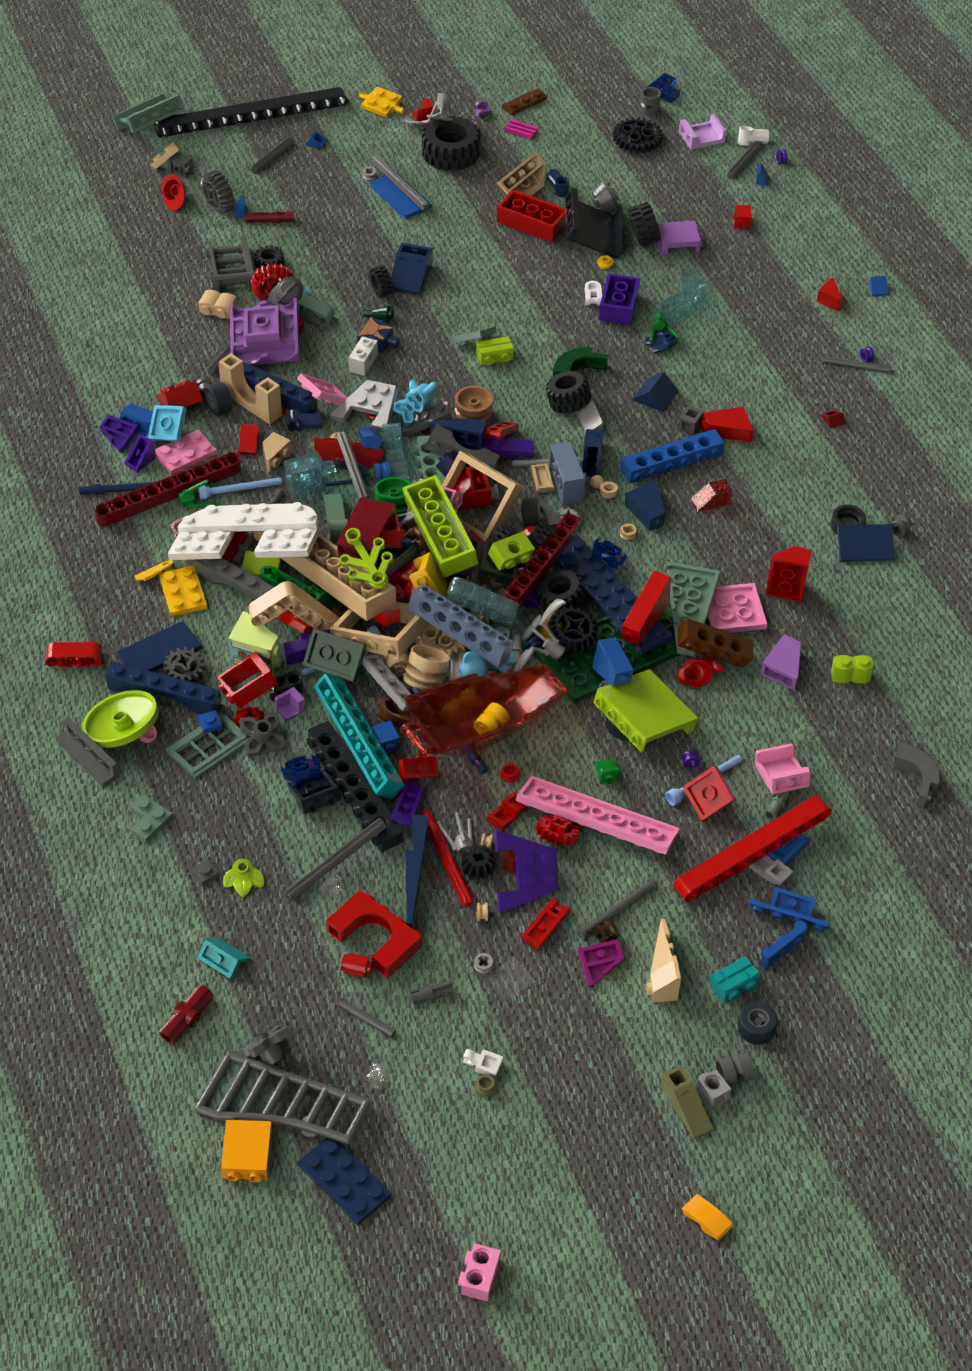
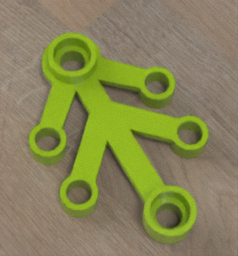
[339,528,393,589]

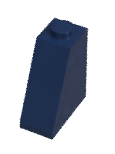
[582,429,603,477]
[624,480,665,531]

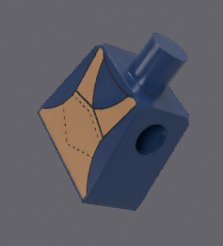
[357,317,400,352]

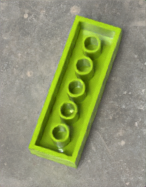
[402,475,478,578]

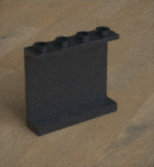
[565,187,626,258]

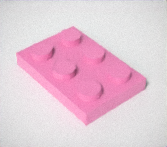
[297,373,348,406]
[155,429,217,475]

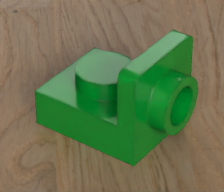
[595,758,620,784]

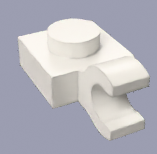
[463,1049,503,1079]

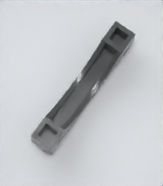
[195,558,284,623]

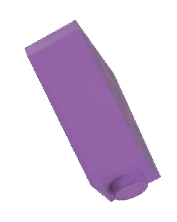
[761,634,801,690]

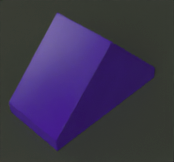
[124,433,156,472]

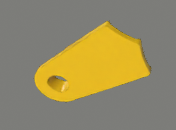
[135,560,174,582]

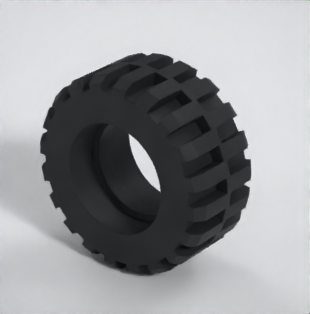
[422,116,481,171]

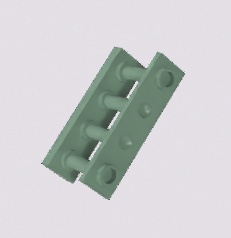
[112,93,185,133]

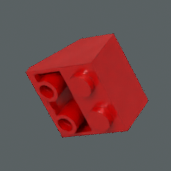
[156,380,203,407]
[453,467,491,510]

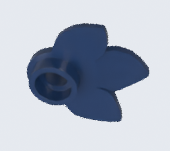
[644,331,677,353]

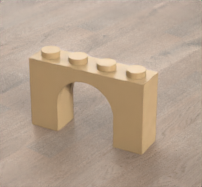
[218,353,282,425]

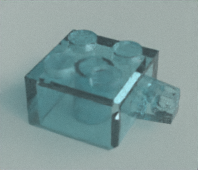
[284,451,336,499]

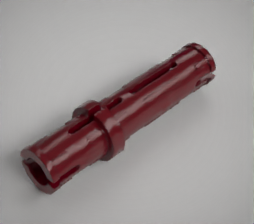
[246,210,294,223]

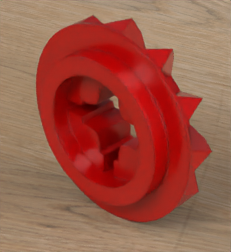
[234,705,265,728]

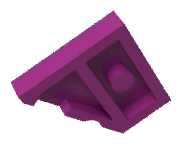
[577,939,624,988]

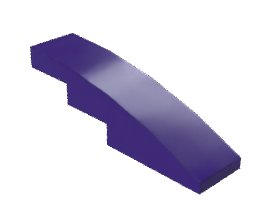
[461,438,534,460]

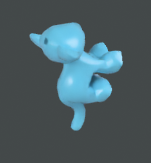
[393,379,437,423]
[456,650,515,685]

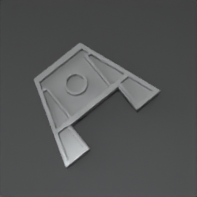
[329,380,398,432]

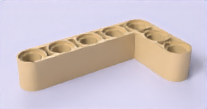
[248,581,340,631]

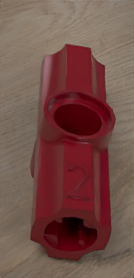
[159,985,214,1044]

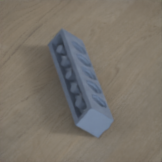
[408,584,514,667]

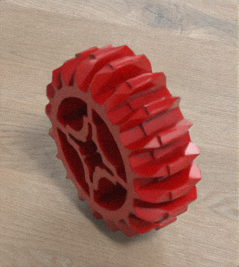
[251,263,295,301]

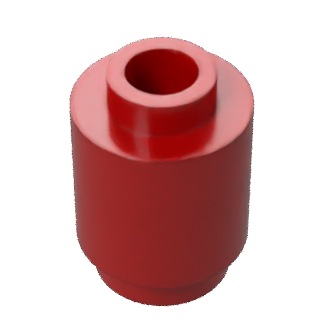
[341,953,373,978]

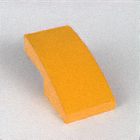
[682,1194,733,1241]

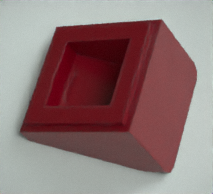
[820,410,845,429]

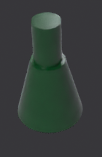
[362,306,394,322]

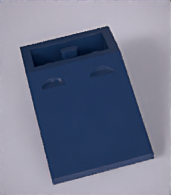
[391,242,433,294]

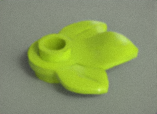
[223,858,264,898]

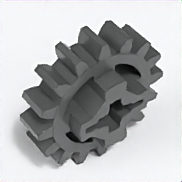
[163,647,205,682]

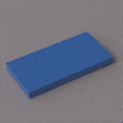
[370,172,432,219]

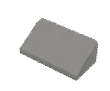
[576,401,603,433]

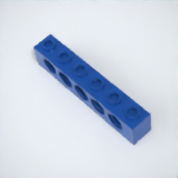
[620,429,725,483]

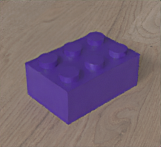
[599,273,640,325]

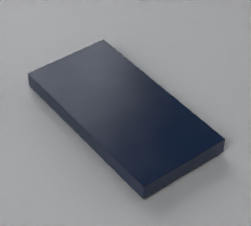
[116,621,202,672]

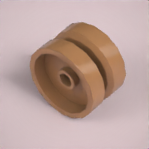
[455,386,493,425]

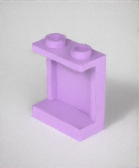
[679,114,727,150]

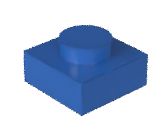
[197,710,222,734]

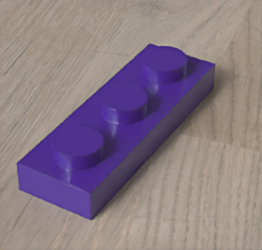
[390,780,424,827]

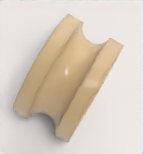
[620,523,636,540]
[480,833,493,852]
[477,903,488,922]

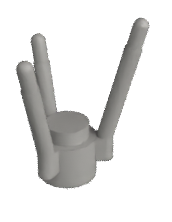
[437,812,475,855]

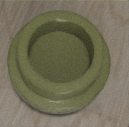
[475,1075,497,1096]

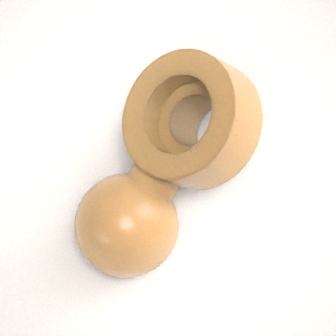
[590,475,618,499]

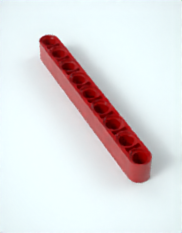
[673,795,832,902]

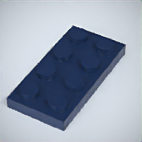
[297,1138,392,1225]

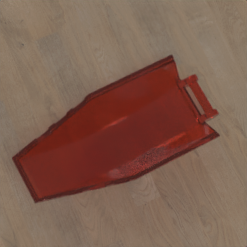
[400,664,568,758]

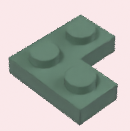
[451,326,497,345]
[129,794,173,843]

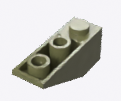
[660,1065,713,1139]

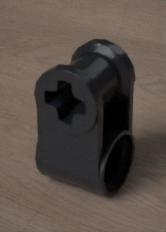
[269,671,304,702]

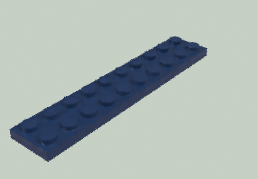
[555,535,673,654]

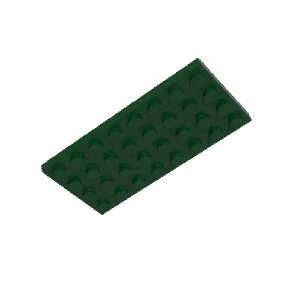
[534,604,681,704]

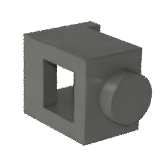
[168,152,193,176]
[678,405,704,435]

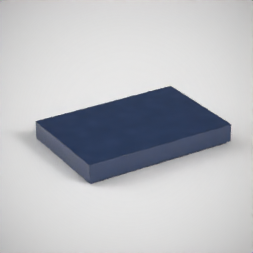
[837,524,895,562]

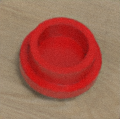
[500,764,520,782]

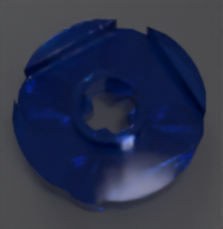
[591,539,627,569]
[281,756,321,785]

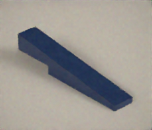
[405,815,429,928]

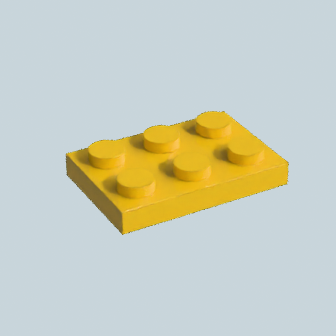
[158,565,207,617]

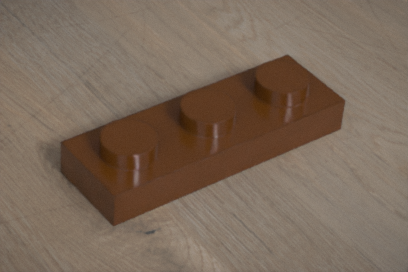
[502,88,547,116]

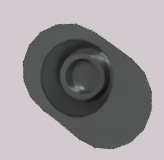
[268,276,304,305]

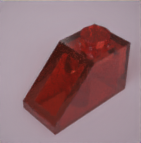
[691,479,732,512]

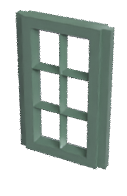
[166,712,249,779]

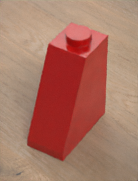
[700,406,753,442]

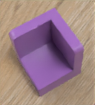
[275,687,305,720]

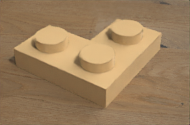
[151,142,182,169]

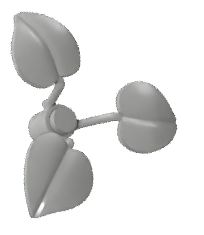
[405,93,477,125]
[513,599,566,678]

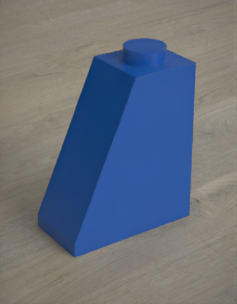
[592,637,633,686]

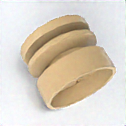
[403,645,451,692]

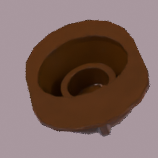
[378,696,422,727]

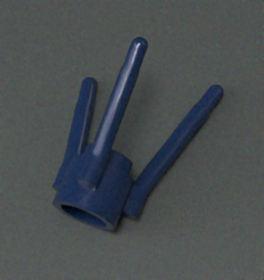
[325,458,367,486]

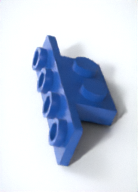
[749,887,830,931]

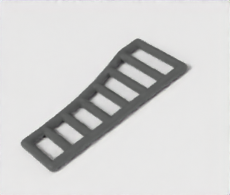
[195,1051,371,1144]

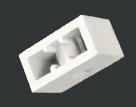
[349,336,378,376]

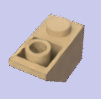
[263,432,291,472]

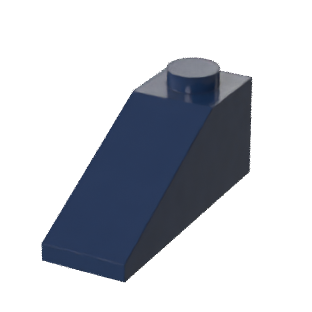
[430,418,487,448]

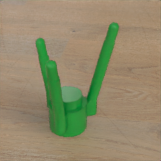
[650,312,679,342]
[178,480,220,509]

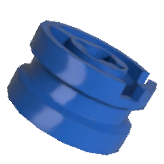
[374,462,391,483]

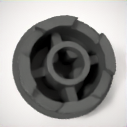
[592,180,621,212]

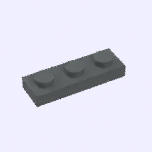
[401,401,452,436]

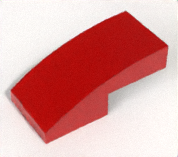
[238,424,259,455]
[487,792,528,831]

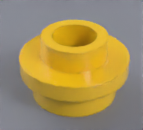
[597,255,613,269]

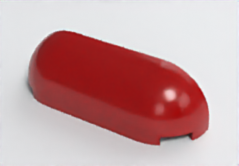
[314,437,384,468]

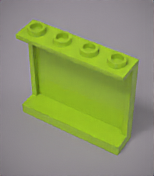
[593,669,698,752]

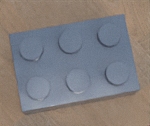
[549,441,587,506]

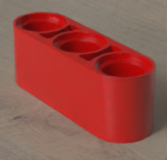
[45,642,103,667]

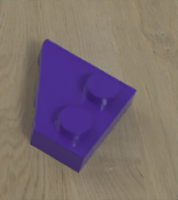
[99,415,139,453]

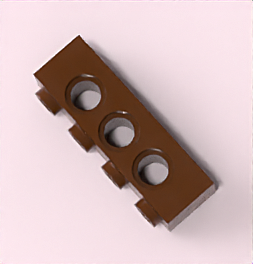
[678,618,753,668]

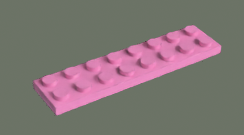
[516,775,680,855]

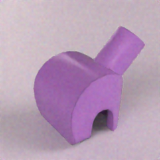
[475,100,492,117]

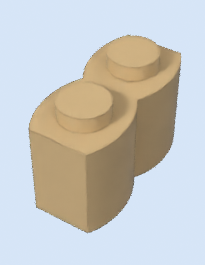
[198,290,238,319]

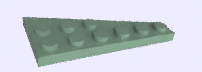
[666,561,720,656]

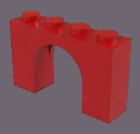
[326,890,422,978]

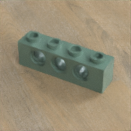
[414,436,446,485]

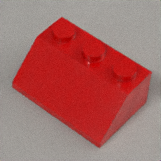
[765,546,812,602]

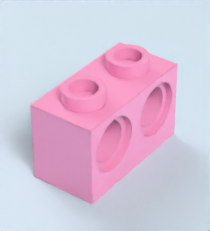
[458,1243,501,1302]

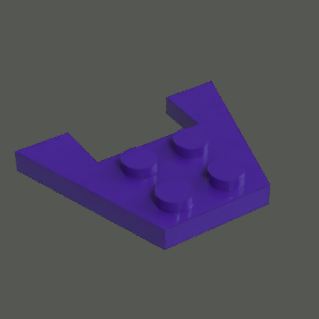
[494,830,559,913]

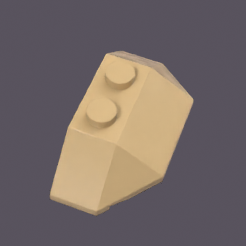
[497,151,546,196]

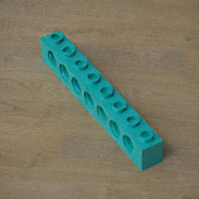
[314,673,404,799]

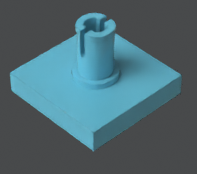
[148,405,187,442]

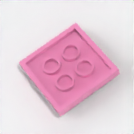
[707,583,767,633]

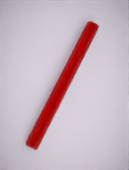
[421,809,473,907]

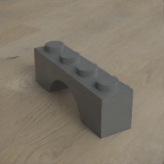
[425,424,500,479]

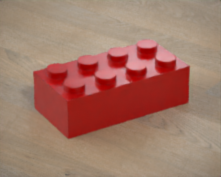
[497,189,566,242]

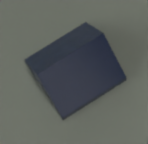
[633,372,678,412]

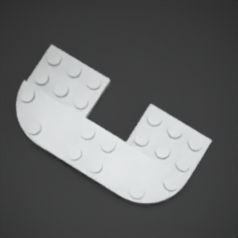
[168,502,320,560]

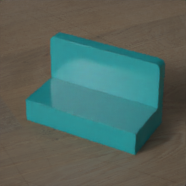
[197,937,250,979]

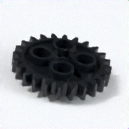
[613,117,663,153]

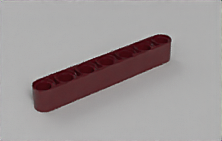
[505,514,579,610]

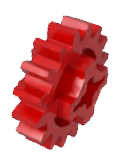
[535,815,580,846]

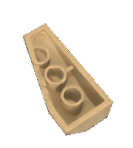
[646,919,681,1003]

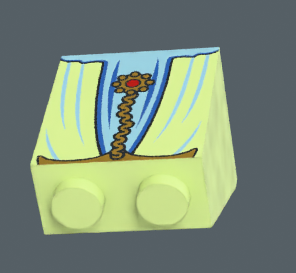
[228,611,282,674]

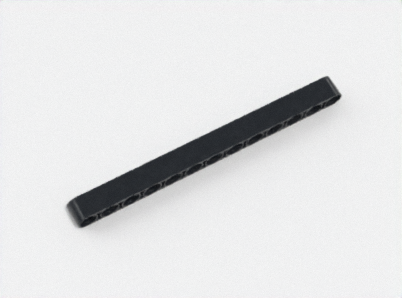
[153,87,348,138]

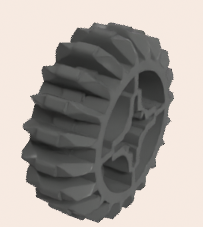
[201,170,235,213]

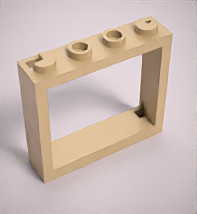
[442,451,524,542]
[330,602,430,658]

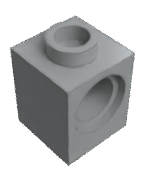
[696,1069,731,1109]

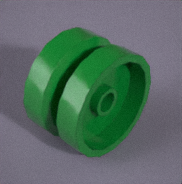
[374,477,412,519]

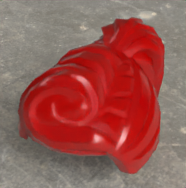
[678,657,725,688]

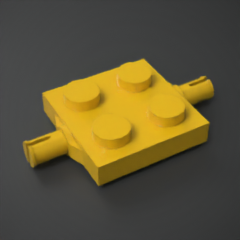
[359,87,405,118]

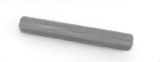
[337,432,368,499]

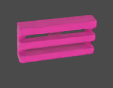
[504,119,538,140]

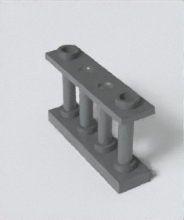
[206,236,254,293]

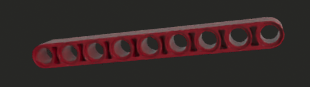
[95,452,241,526]

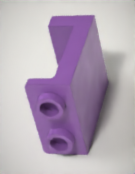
[657,221,703,255]

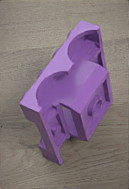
[230,298,300,366]

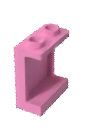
[755,743,810,795]

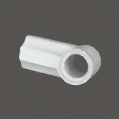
[737,126,769,145]

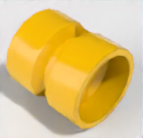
[474,703,510,740]

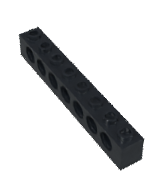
[306,721,403,852]

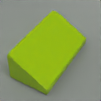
[241,550,281,576]

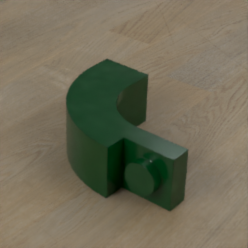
[553,347,608,377]

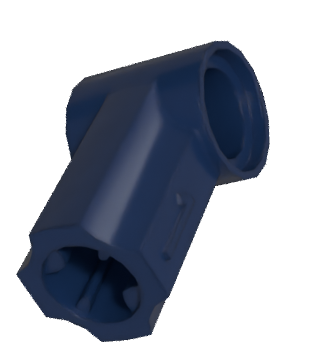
[546,168,569,197]
[287,409,322,432]

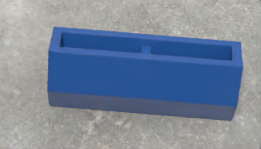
[359,427,383,450]

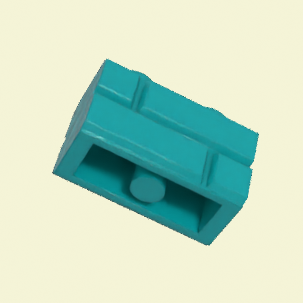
[709,956,760,1003]

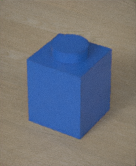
[372,721,400,753]

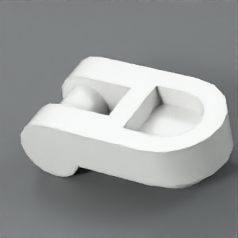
[585,281,602,306]

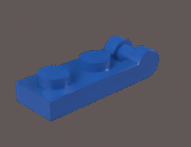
[760,921,807,969]

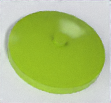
[82,690,159,748]

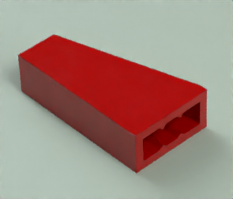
[622,571,671,646]

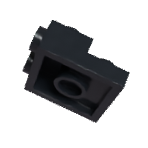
[478,539,522,586]
[287,769,341,814]

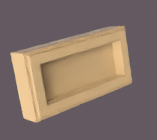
[531,463,555,493]

